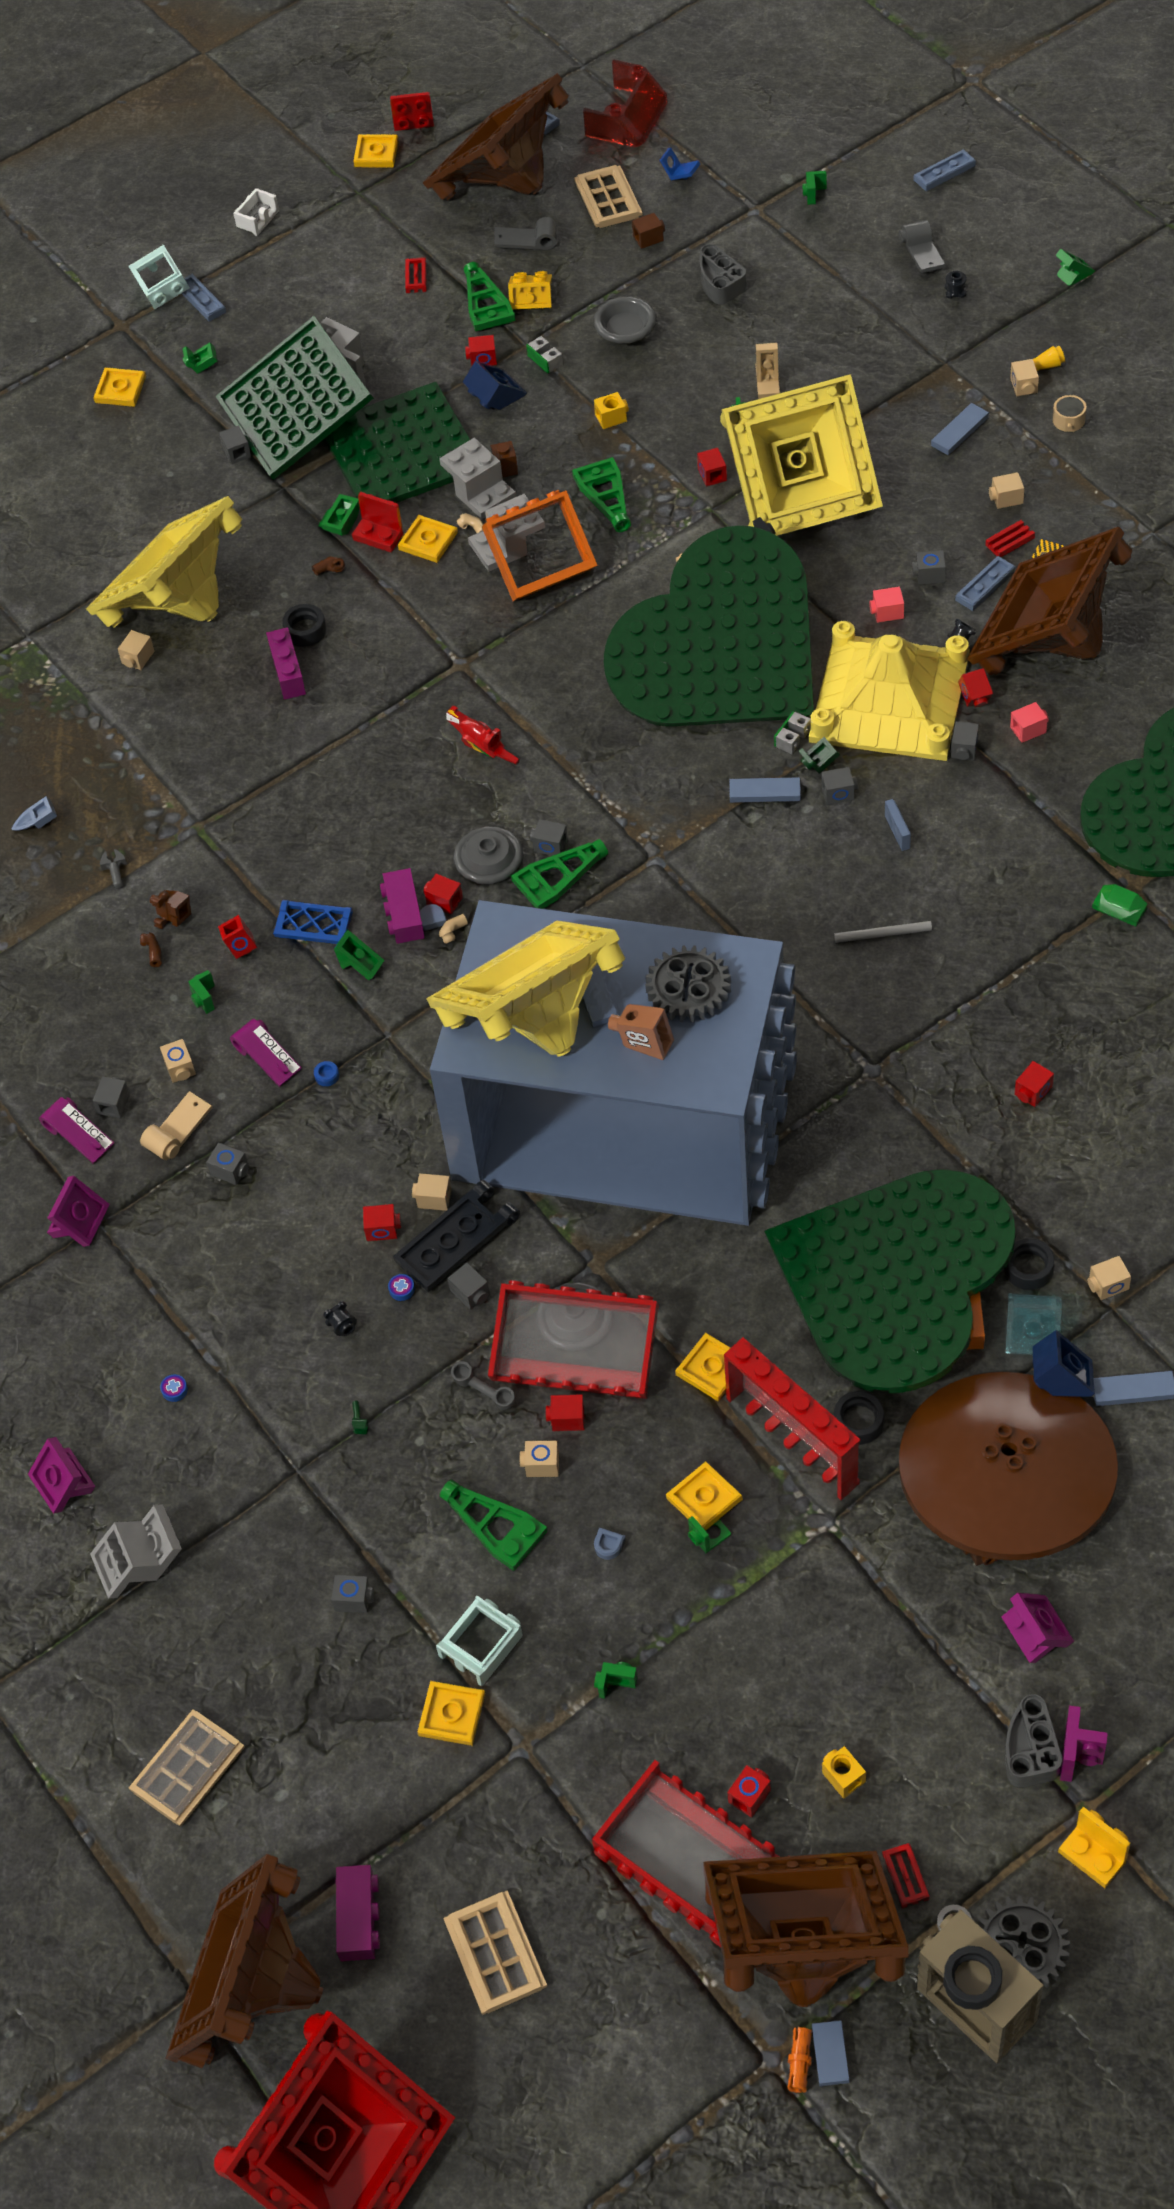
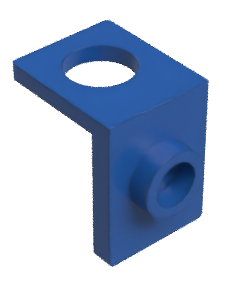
[660,148,700,180]

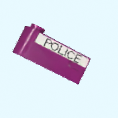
[230,1019,302,1087]
[39,1097,114,1164]

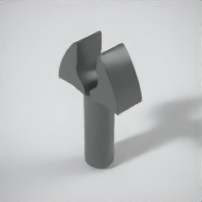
[100,849,127,889]

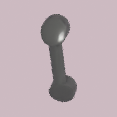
[451,1361,516,1410]

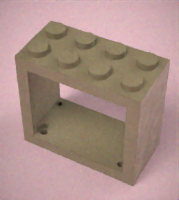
[917,1909,1044,2064]

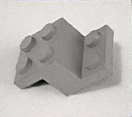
[321,317,366,386]
[439,438,516,519]
[468,494,545,572]
[90,1505,182,1599]

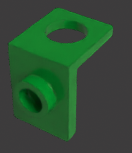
[688,1516,731,1553]

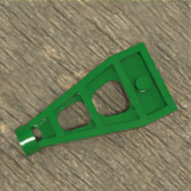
[464,262,515,332]
[572,457,631,533]
[511,839,608,909]
[440,1479,548,1571]

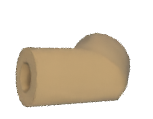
[457,513,484,533]
[439,914,468,943]

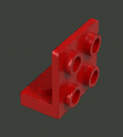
[390,92,434,131]
[352,492,404,552]

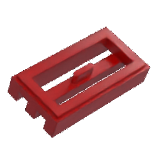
[405,258,427,293]
[985,520,1035,557]
[882,1843,930,1908]

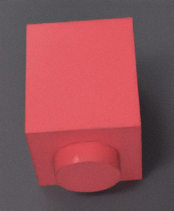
[869,587,904,623]
[1010,702,1049,743]

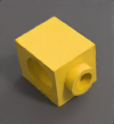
[594,392,629,429]
[822,1746,866,1799]

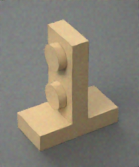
[756,343,780,399]

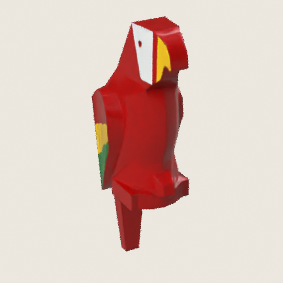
[446,706,519,764]

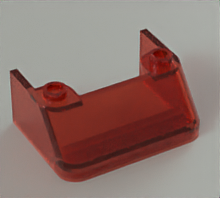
[583,59,667,147]

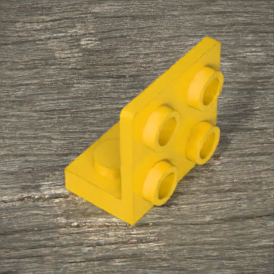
[508,271,552,309]
[1058,1807,1130,1888]

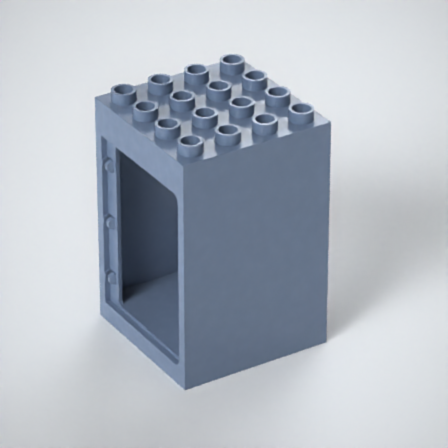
[430,900,797,1226]

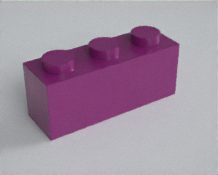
[266,627,306,700]
[380,868,425,944]
[336,1865,380,1961]

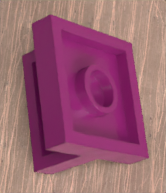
[47,1176,110,1247]
[28,1437,95,1514]
[1001,1593,1074,1663]
[1060,1705,1108,1782]

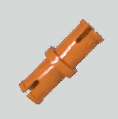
[787,2027,812,2093]

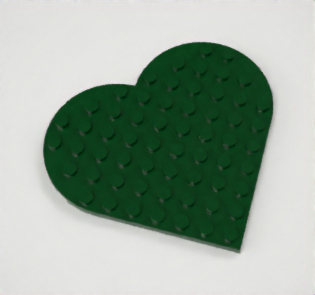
[604,526,814,726]
[1080,708,1174,877]
[764,1170,1016,1393]

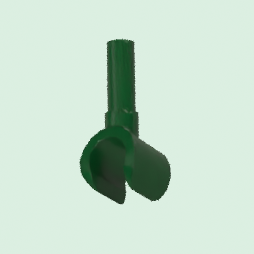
[352,1401,368,1435]

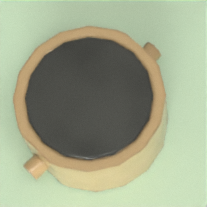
[1053,395,1087,432]

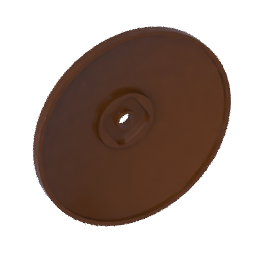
[899,1372,1118,1560]

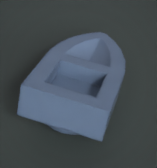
[11,796,57,831]

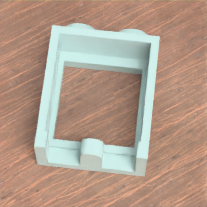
[129,245,189,309]
[436,1596,523,1686]

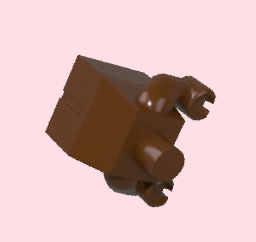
[150,890,191,929]

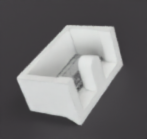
[234,188,279,236]

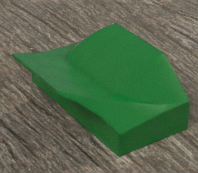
[318,494,360,536]
[1092,884,1148,927]

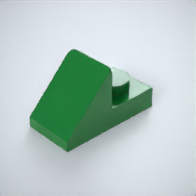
[1056,249,1095,286]
[334,930,385,980]

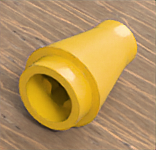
[1033,346,1065,371]

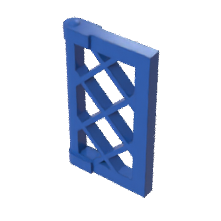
[273,900,353,944]

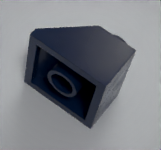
[463,360,527,410]
[1032,1330,1095,1397]

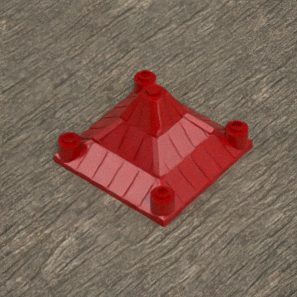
[214,2011,455,2209]

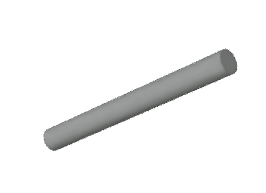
[834,921,932,943]

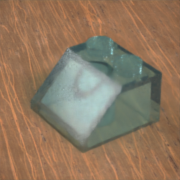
[1005,1294,1062,1355]

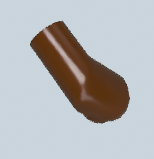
[312,557,345,576]
[140,932,162,967]

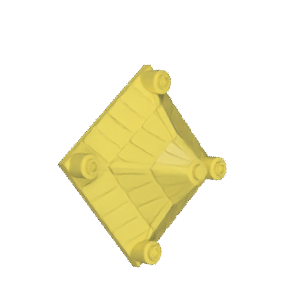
[720,374,883,536]
[86,496,242,627]
[809,621,970,761]
[426,921,625,1057]

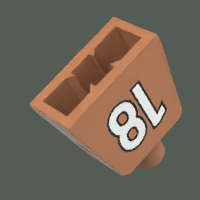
[608,1004,674,1060]

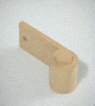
[140,1091,213,1160]

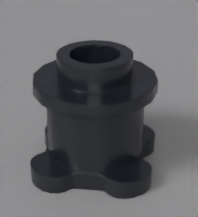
[945,271,967,299]
[947,619,976,641]
[323,1301,357,1336]

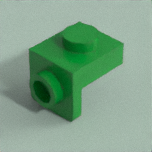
[802,171,827,205]
[183,343,218,374]
[188,970,215,1014]
[594,1662,638,1699]

